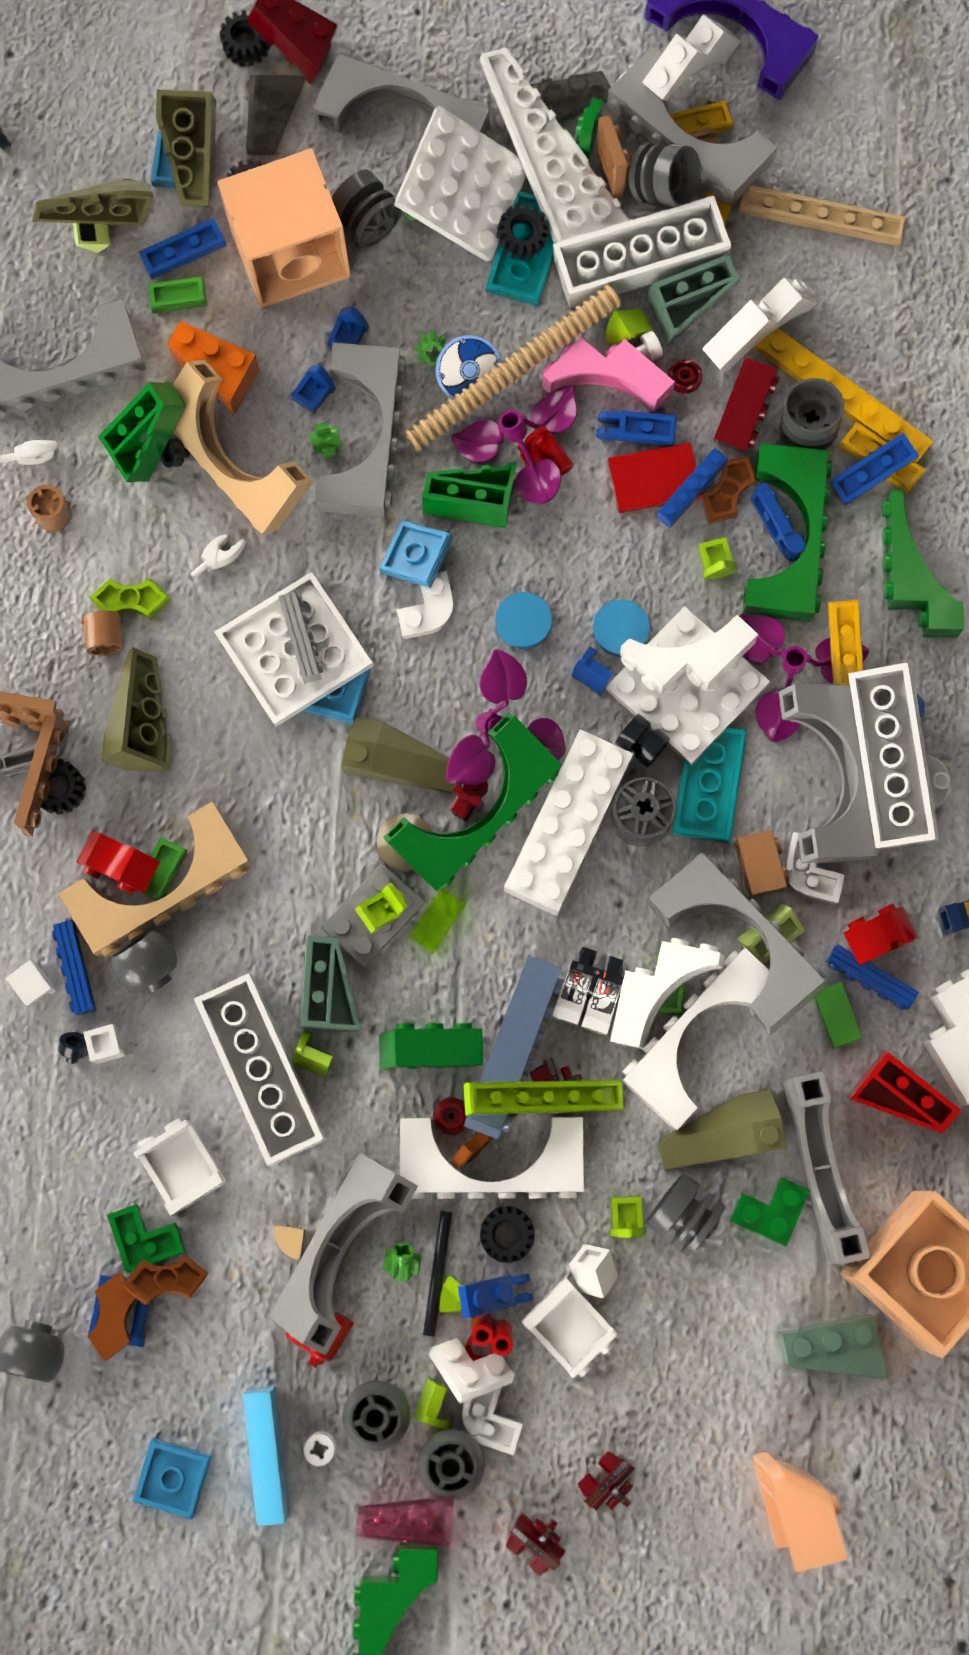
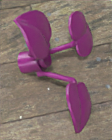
[450,386,577,504]
[739,614,869,742]
[446,649,566,785]

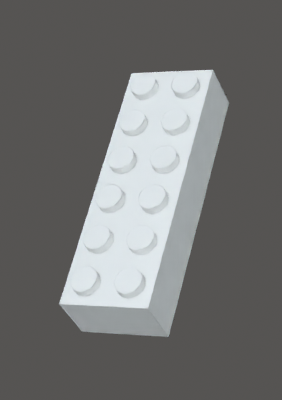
[553,196,731,309]
[848,663,940,850]
[504,729,633,916]
[194,973,326,1166]

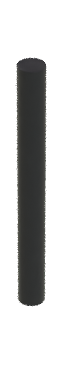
[423,1211,452,1337]

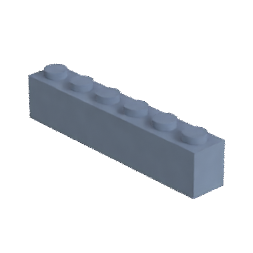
[464,955,564,1139]

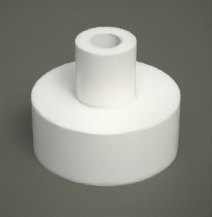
[635,331,663,362]

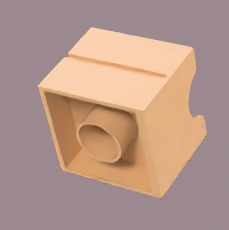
[217,148,351,309]
[839,1191,969,1358]

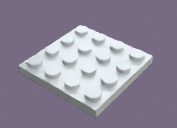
[393,106,526,262]
[215,572,373,727]
[606,606,770,766]

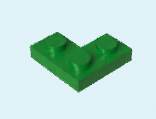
[576,97,603,163]
[729,1177,810,1247]
[107,1204,186,1273]

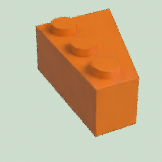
[167,321,260,416]

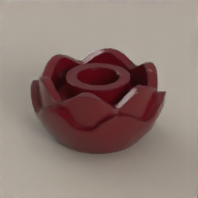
[668,359,702,394]
[433,1097,467,1135]

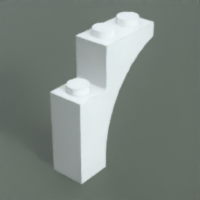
[642,14,741,101]
[702,277,817,371]
[620,615,758,694]
[610,938,725,1050]
[924,969,969,1107]

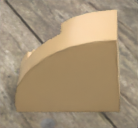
[274,1225,305,1260]

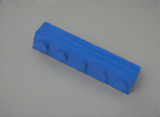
[656,448,728,529]
[52,920,97,1016]
[825,944,919,1010]

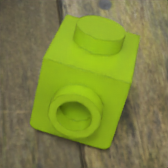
[355,883,408,934]

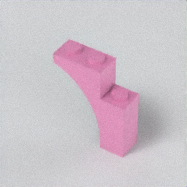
[542,337,675,412]

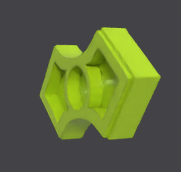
[89,578,171,620]

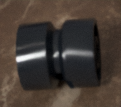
[615,713,671,768]

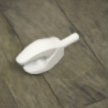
[0,440,58,465]
[190,535,246,579]

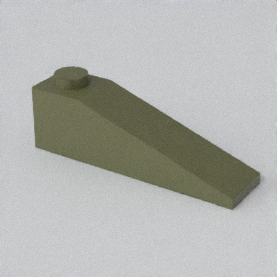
[156,89,217,207]
[32,179,153,226]
[101,647,172,771]
[341,717,460,794]

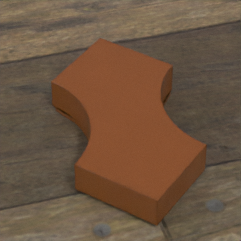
[701,456,757,524]
[450,1114,518,1169]
[122,1255,209,1306]
[87,1271,137,1361]

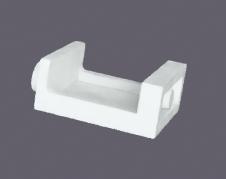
[134,1118,227,1216]
[521,1277,618,1378]

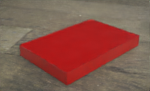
[607,442,703,514]

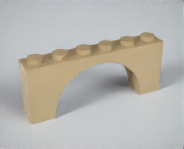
[172,360,313,534]
[58,802,252,958]

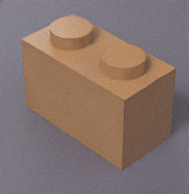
[734,830,789,899]

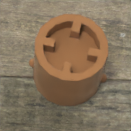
[27,485,72,531]
[80,610,124,656]

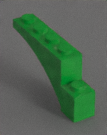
[881,490,964,638]
[353,1544,438,1655]

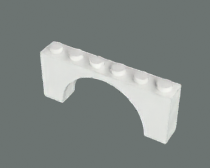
[622,948,770,1131]
[400,1117,584,1199]

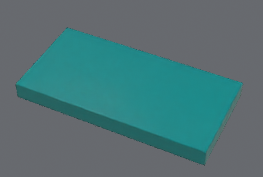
[485,191,554,306]
[672,727,747,844]

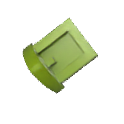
[605,308,654,344]
[698,537,738,580]
[292,1029,333,1078]
[609,1196,647,1238]
[440,1275,462,1313]
[414,1378,451,1429]

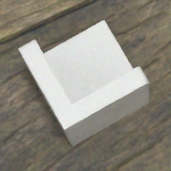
[6,960,57,1006]
[83,1024,126,1064]
[569,1244,618,1298]

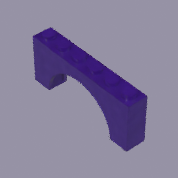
[645,0,819,100]

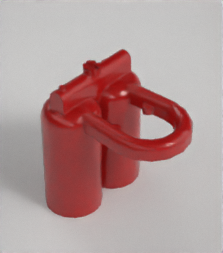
[517,427,574,476]
[285,1312,354,1368]
[465,1313,513,1361]

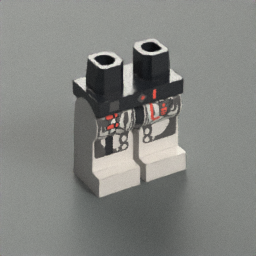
[552,947,624,1036]

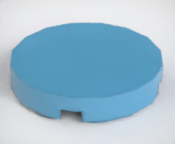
[495,592,552,650]
[592,599,650,657]

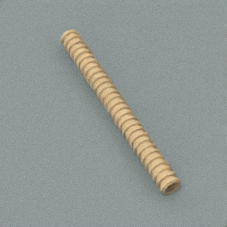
[405,285,621,452]

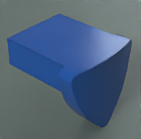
[327,306,369,347]
[291,365,336,414]
[572,647,614,696]

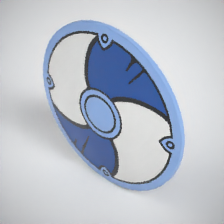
[436,335,502,399]

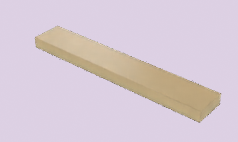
[738,185,906,246]

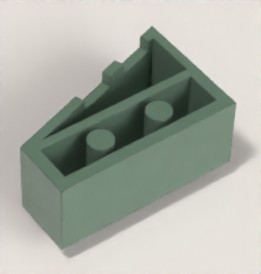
[647,254,739,345]
[299,936,362,1033]
[777,1314,888,1379]

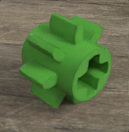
[414,329,447,368]
[309,422,342,459]
[383,1242,421,1282]

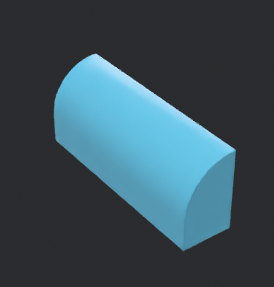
[243,1387,290,1525]

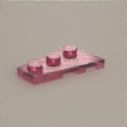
[356,1496,454,1547]

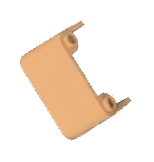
[753,1452,847,1573]

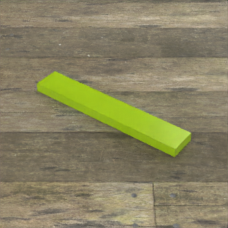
[464,1080,624,1115]

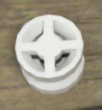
[304,1431,337,1466]

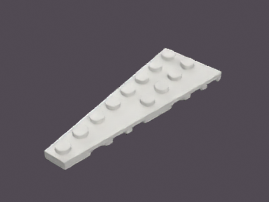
[479,47,632,244]

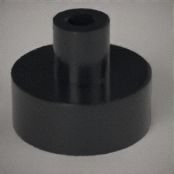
[161,438,190,468]
[58,1032,88,1064]

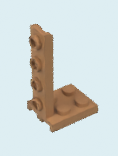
[595,115,719,200]
[0,691,70,837]

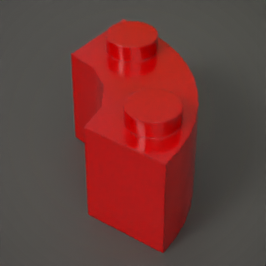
[76,831,160,895]
[843,903,919,965]

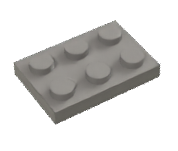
[321,863,425,968]

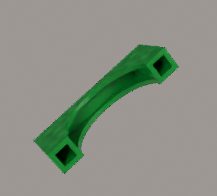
[742,443,832,622]
[383,712,562,891]

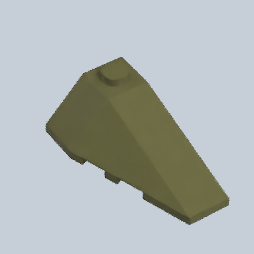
[658,1089,787,1170]

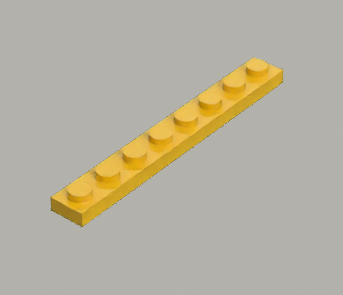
[753,328,934,463]

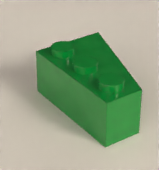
[98,382,186,482]
[422,462,517,528]
[379,1023,483,1070]

